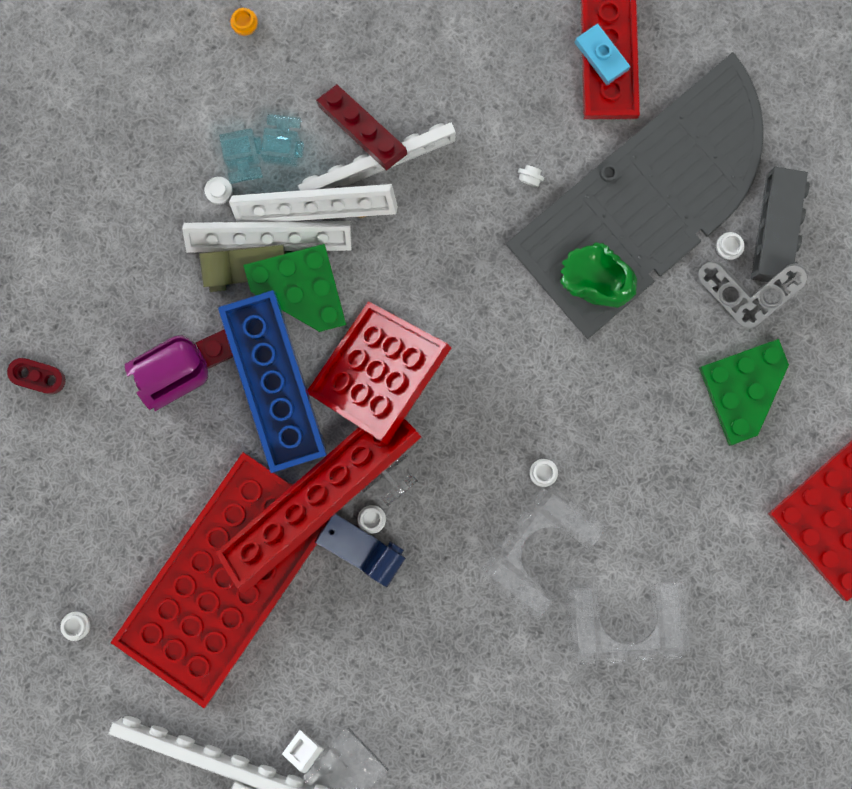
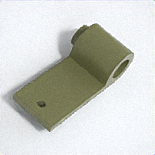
[199,245,285,292]

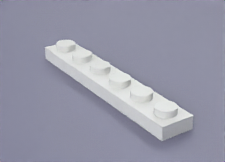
[298,123,456,191]
[229,184,398,222]
[182,221,352,252]

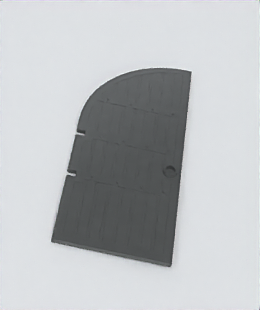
[506,52,764,339]

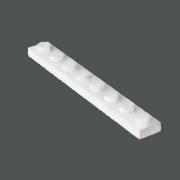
[109,716,329,789]

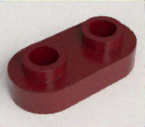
[7,358,66,395]

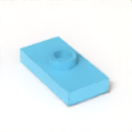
[574,24,630,85]

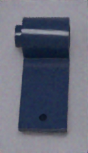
[314,514,406,587]

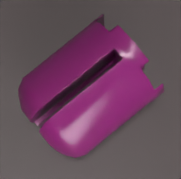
[125,335,208,411]

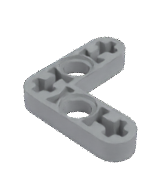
[698,260,808,328]

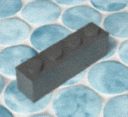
[751,166,810,285]

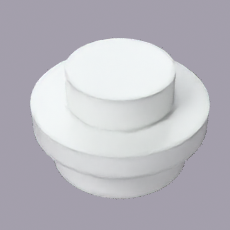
[518,165,545,187]
[205,177,233,205]
[716,232,744,260]
[529,459,558,487]
[358,505,386,534]
[61,611,90,641]

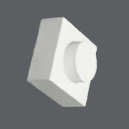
[282,730,324,774]

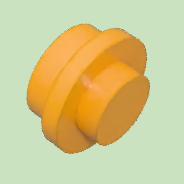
[230,8,258,36]

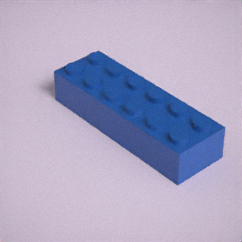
[218,290,327,473]

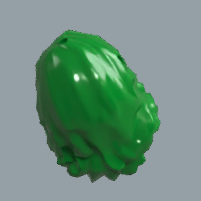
[560,242,637,308]

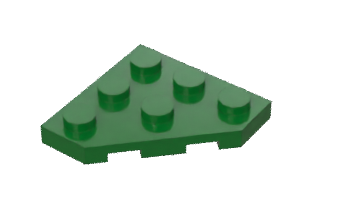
[243,244,347,332]
[699,339,789,446]

